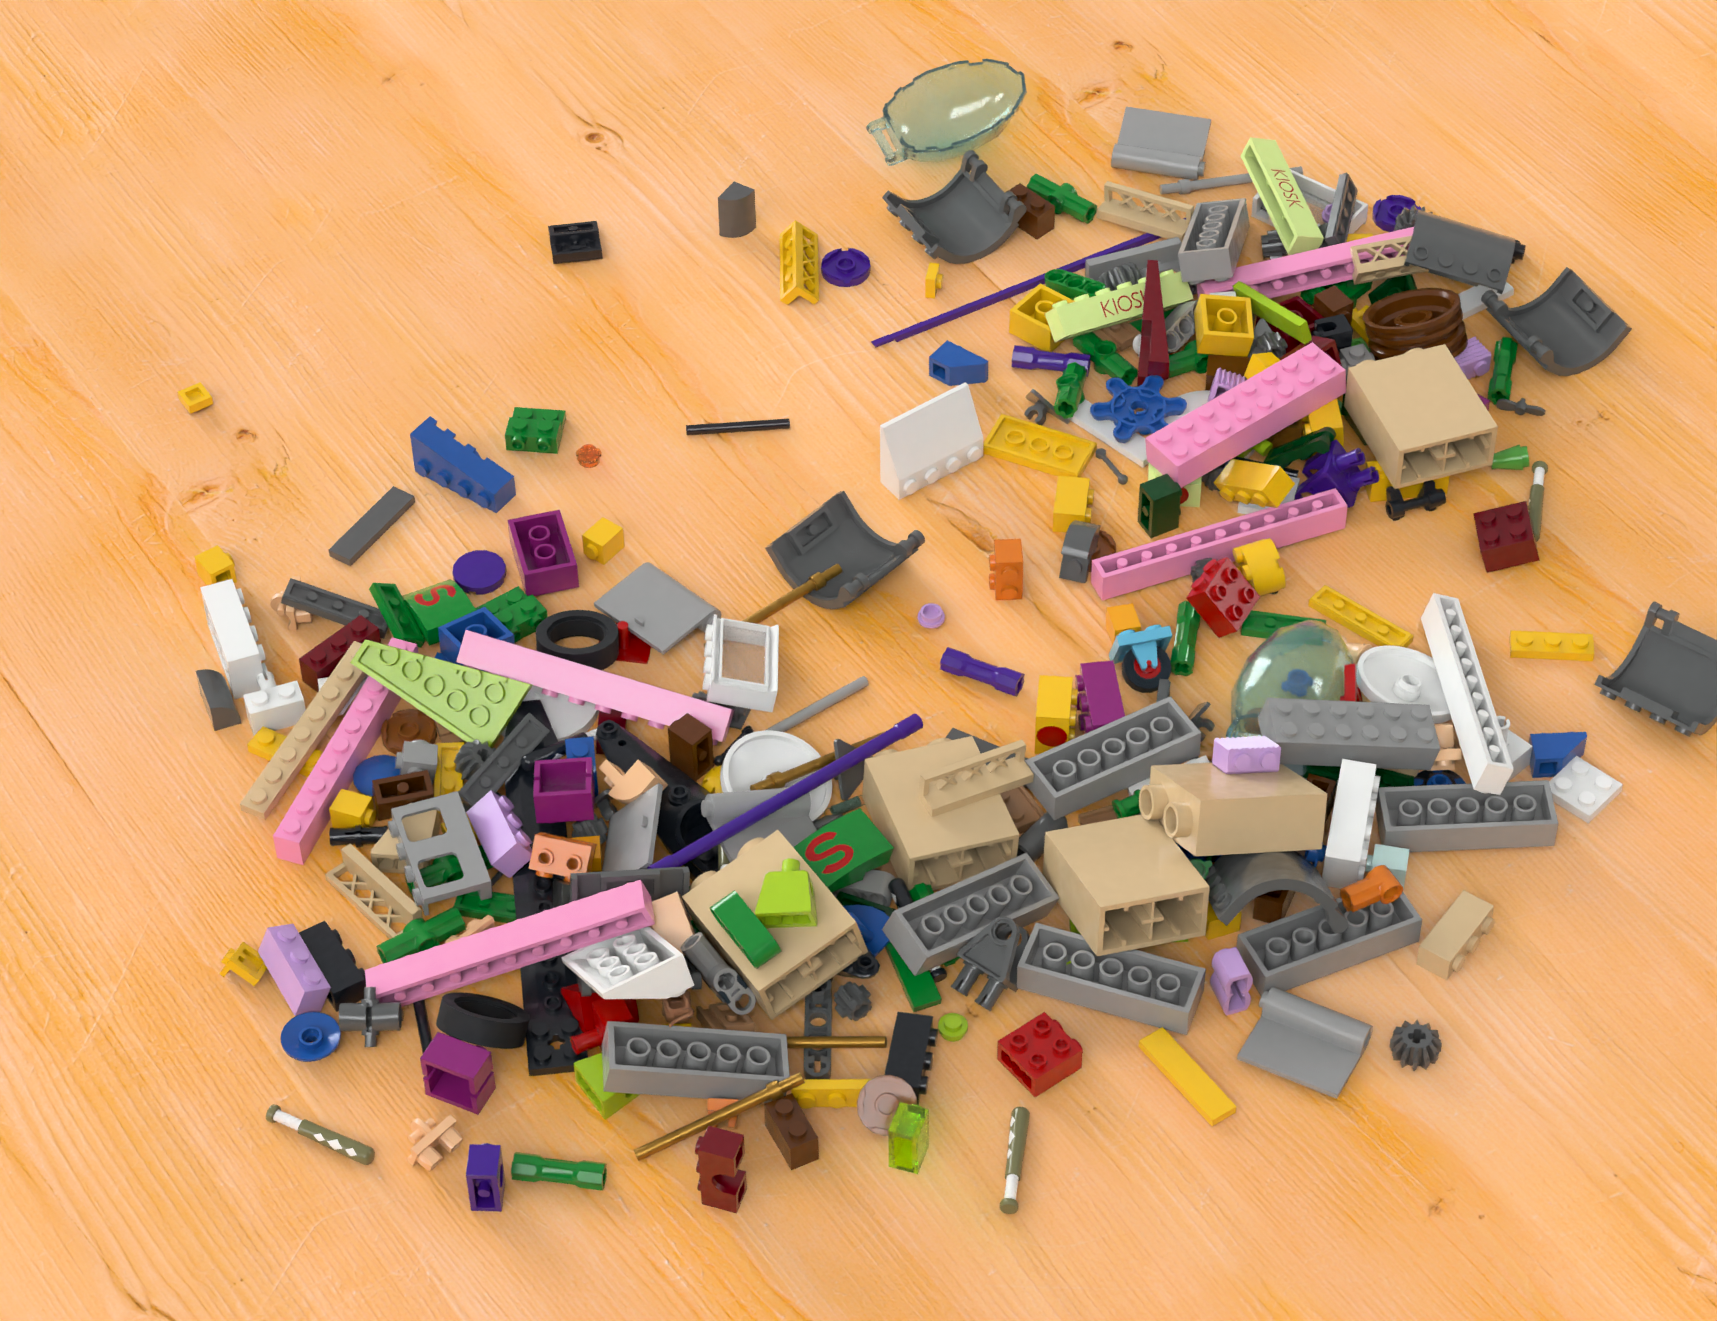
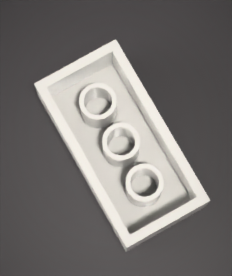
[200,579,267,700]
[1322,759,1381,889]

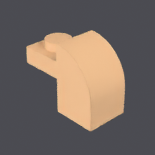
[1427,723,1462,771]
[599,760,668,805]

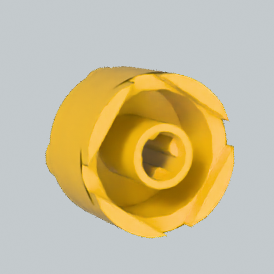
[1232,538,1286,596]

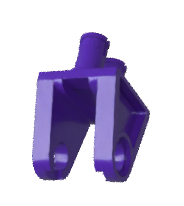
[1294,440,1379,508]

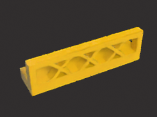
[779,220,819,305]

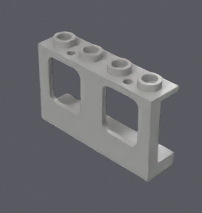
[1085,237,1198,295]
[388,791,492,916]

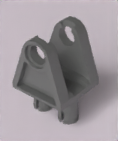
[951,917,1030,1011]

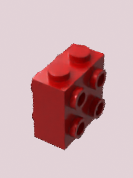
[1186,557,1260,638]
[997,1012,1083,1097]

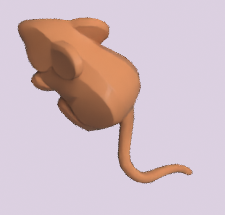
[662,989,694,1028]

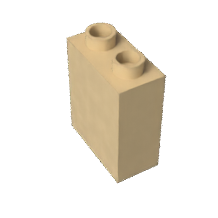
[1344,344,1498,489]
[862,736,1019,891]
[1139,763,1327,856]
[1043,814,1210,956]
[682,830,868,1020]

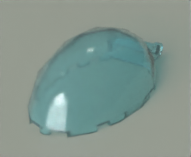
[866,59,1027,166]
[1226,619,1354,739]

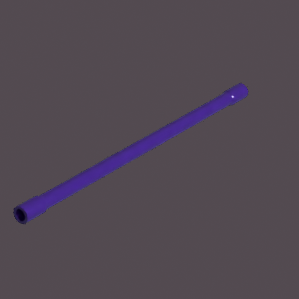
[647,714,923,869]

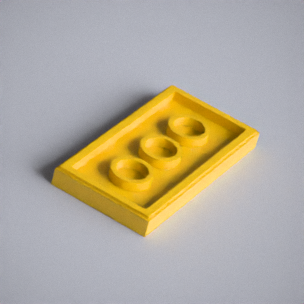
[983,413,1097,477]

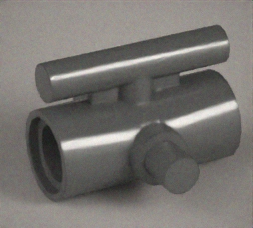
[339,987,404,1047]

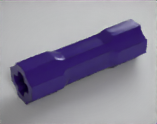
[1012,345,1091,377]
[940,647,1025,696]

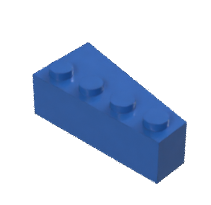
[410,416,516,513]

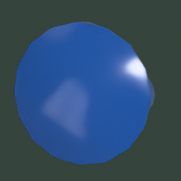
[353,755,400,799]

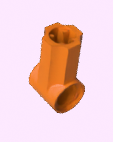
[1340,865,1403,912]

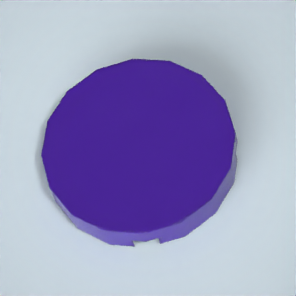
[1372,195,1421,232]
[821,248,871,287]
[452,550,506,595]

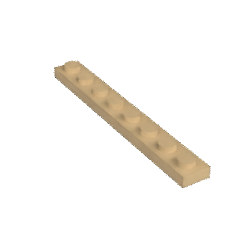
[240,641,367,820]

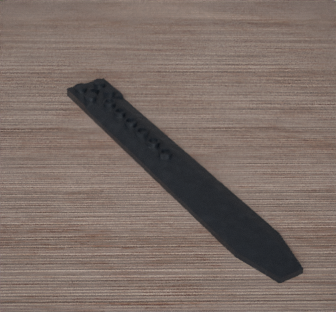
[503,700,588,1076]

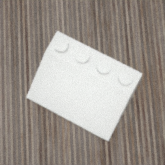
[880,382,983,500]
[561,926,694,999]

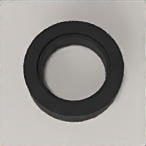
[536,610,619,670]
[436,993,530,1049]

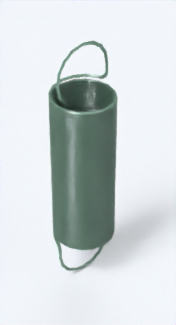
[824,795,865,816]

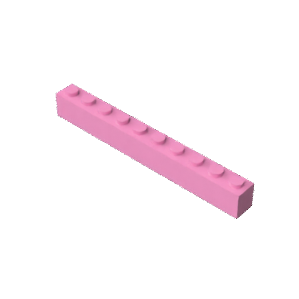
[1197,227,1414,299]
[1091,488,1348,601]
[456,630,734,746]
[273,638,418,865]
[365,880,655,1007]

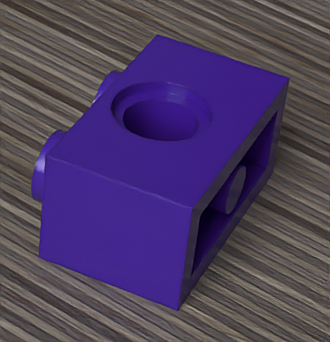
[466,1143,505,1212]

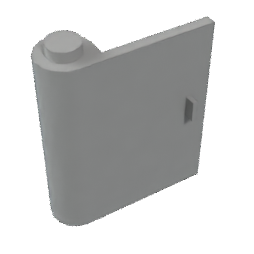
[1111,107,1211,180]
[594,562,721,655]
[602,783,663,872]
[701,788,817,863]
[1237,987,1373,1099]

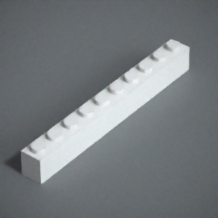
[1421,593,1514,795]

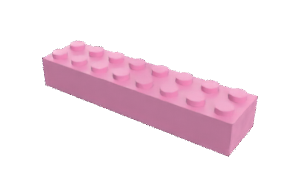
[1145,342,1346,488]

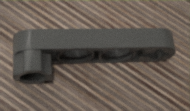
[804,980,832,1079]

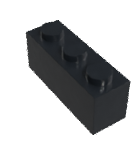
[299,921,366,1012]
[885,1012,938,1106]

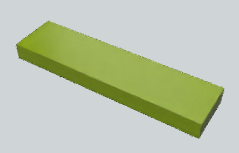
[1232,281,1312,345]

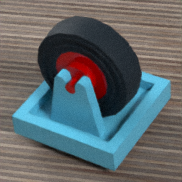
[1109,625,1172,693]

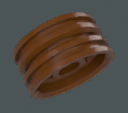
[1363,288,1468,361]

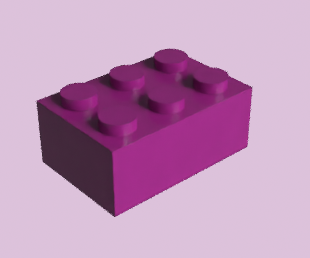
[508,509,579,596]
[1075,660,1125,734]

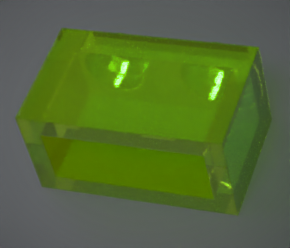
[888,1102,929,1174]

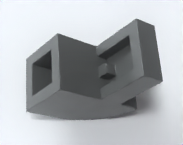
[1059,520,1100,583]

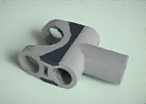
[681,932,756,1015]

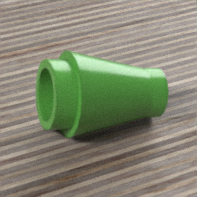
[1491,444,1529,470]

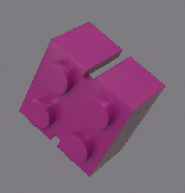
[533,757,595,823]
[420,1032,496,1115]

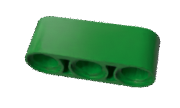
[1044,269,1106,300]
[709,890,782,969]

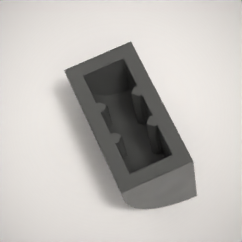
[718,182,756,238]
[196,669,241,731]

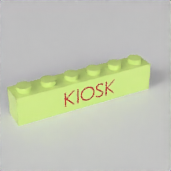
[1241,137,1324,255]
[1045,269,1194,342]

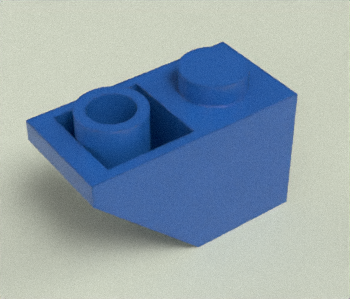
[929,340,988,386]
[1529,732,1587,778]

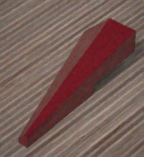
[1137,260,1169,386]

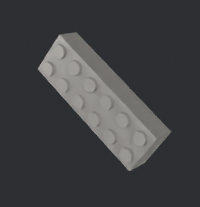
[1178,198,1250,284]
[1025,696,1201,820]
[1258,698,1440,770]
[1375,780,1558,852]
[882,853,1059,976]
[1237,892,1422,996]
[1017,923,1206,1035]
[602,1021,790,1103]

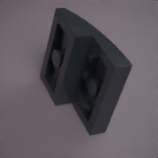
[548,221,603,264]

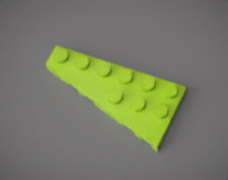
[350,639,533,748]

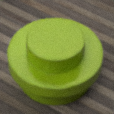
[938,1013,968,1042]

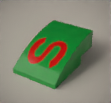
[402,579,476,646]
[793,808,894,893]

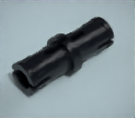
[329,824,388,847]

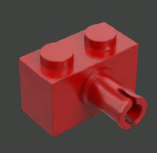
[570,998,634,1055]

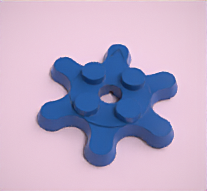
[1090,375,1187,443]

